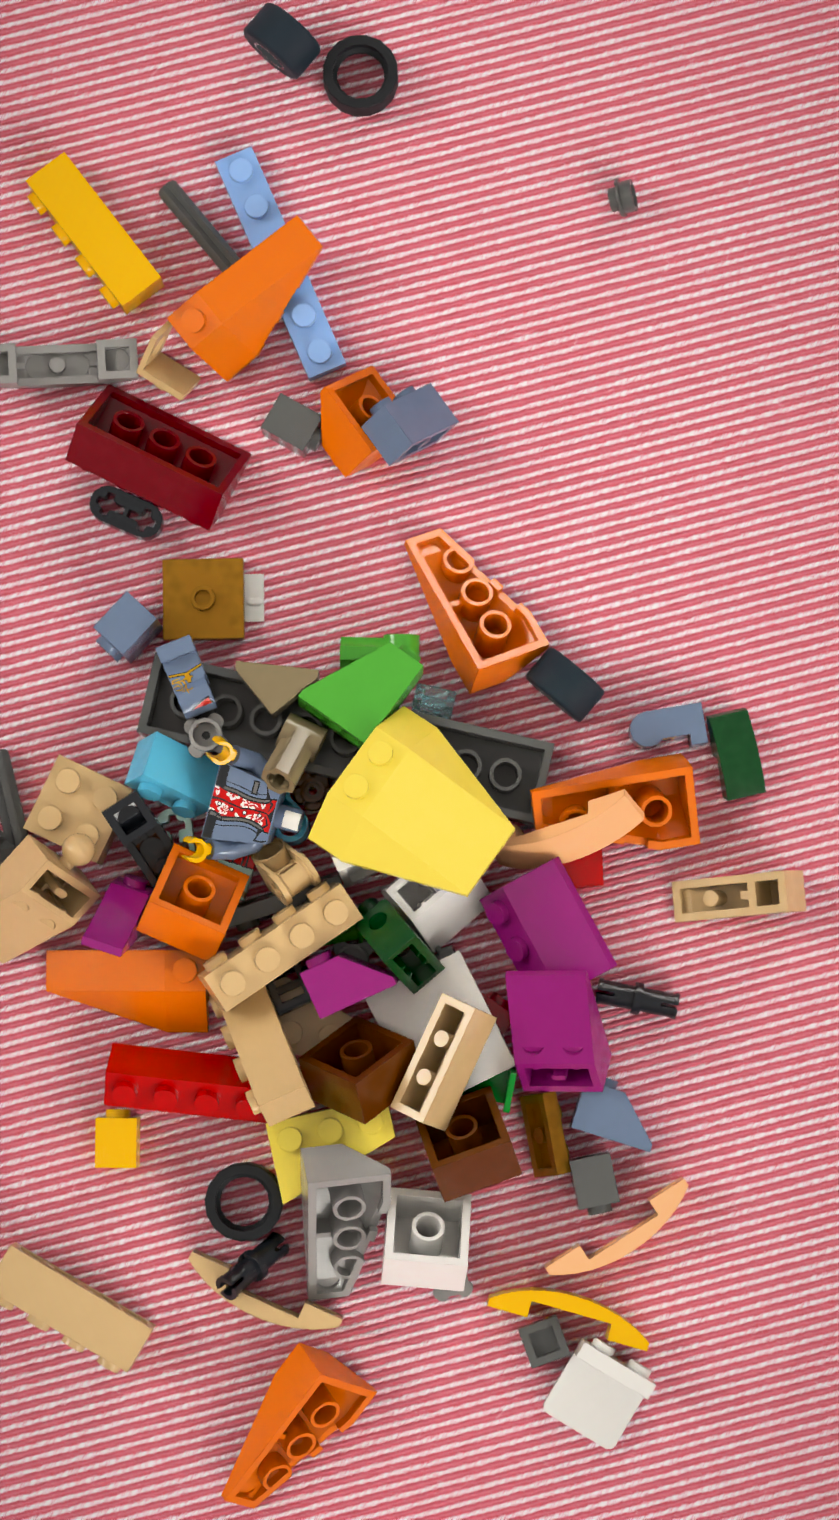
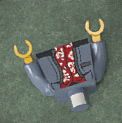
[181,736,305,863]

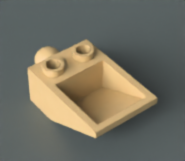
[0,833,101,964]

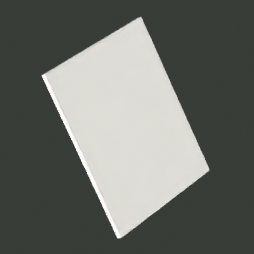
[366,950,515,1091]

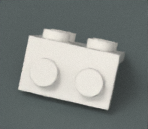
[543,1337,656,1449]

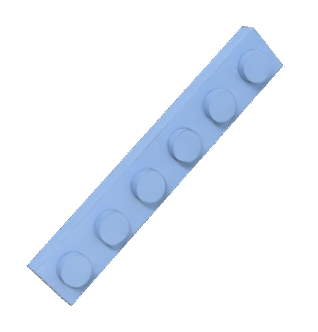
[215,146,346,381]

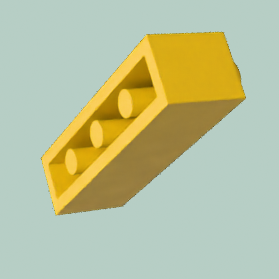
[26,152,164,315]

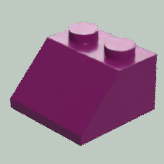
[299,949,399,1019]

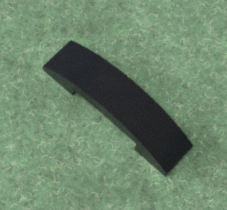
[102,790,174,889]

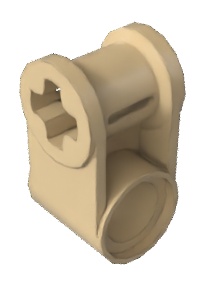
[251,838,321,906]

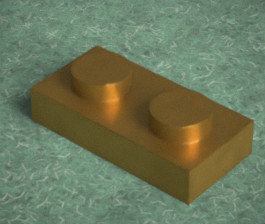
[519,1092,571,1178]

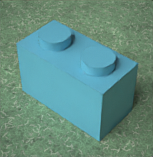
[124,731,220,818]

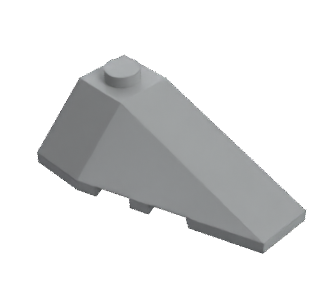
[300,1144,391,1301]

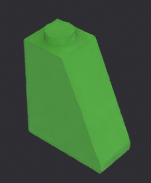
[298,642,424,749]

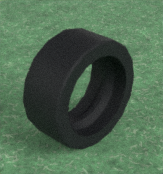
[323,35,398,117]
[205,1162,284,1242]

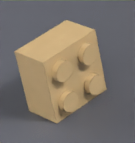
[23,754,134,865]

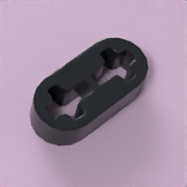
[89,486,164,541]

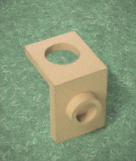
[136,321,201,401]

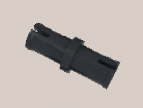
[595,978,680,1020]
[216,1232,290,1300]

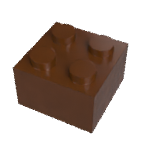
[298,1016,416,1124]
[415,1086,522,1203]

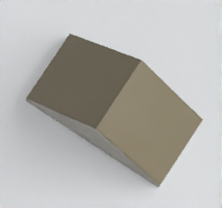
[235,661,320,719]

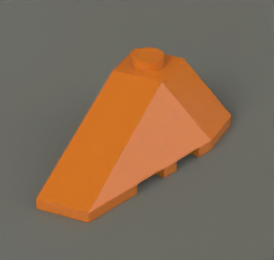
[404,528,550,694]
[46,950,209,1032]

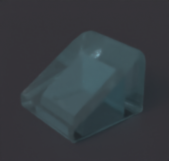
[411,683,457,719]

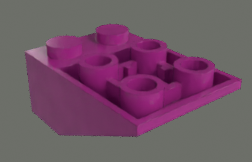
[505,970,611,1092]

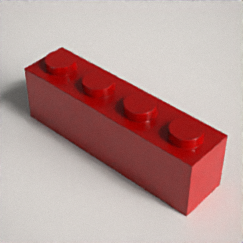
[104,1043,267,1123]

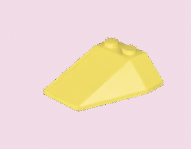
[308,706,515,897]

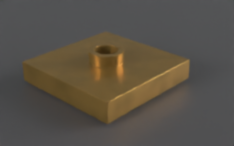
[162,558,245,641]

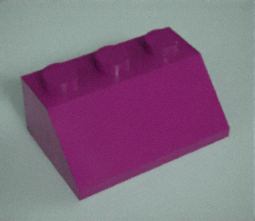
[479,856,617,980]

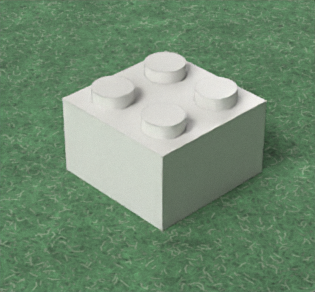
[381,1187,472,1291]

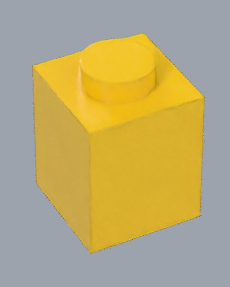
[95,1109,140,1168]

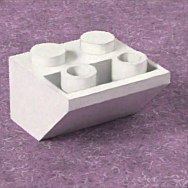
[381,877,490,954]

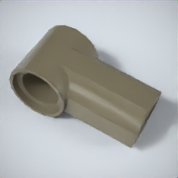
[261,713,328,794]

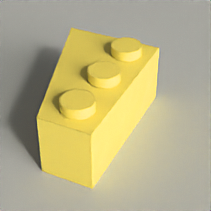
[265,1106,396,1205]

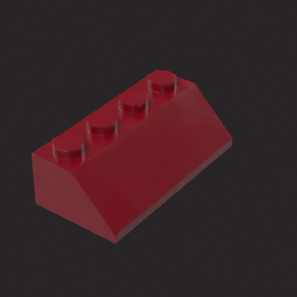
[65,384,252,531]

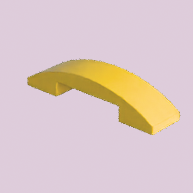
[487,1287,649,1351]

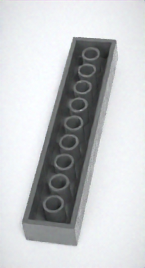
[137,652,555,826]

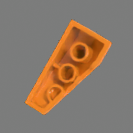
[167,215,324,382]
[530,753,700,850]
[221,1343,377,1509]

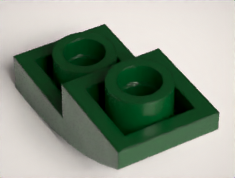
[706,708,766,801]

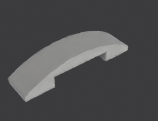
[0,338,139,388]

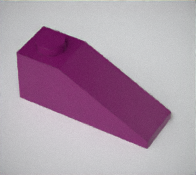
[81,874,153,957]

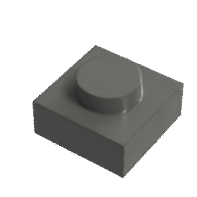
[518,1314,571,1369]

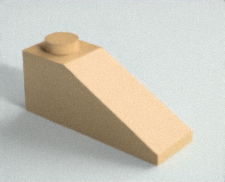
[671,870,807,922]

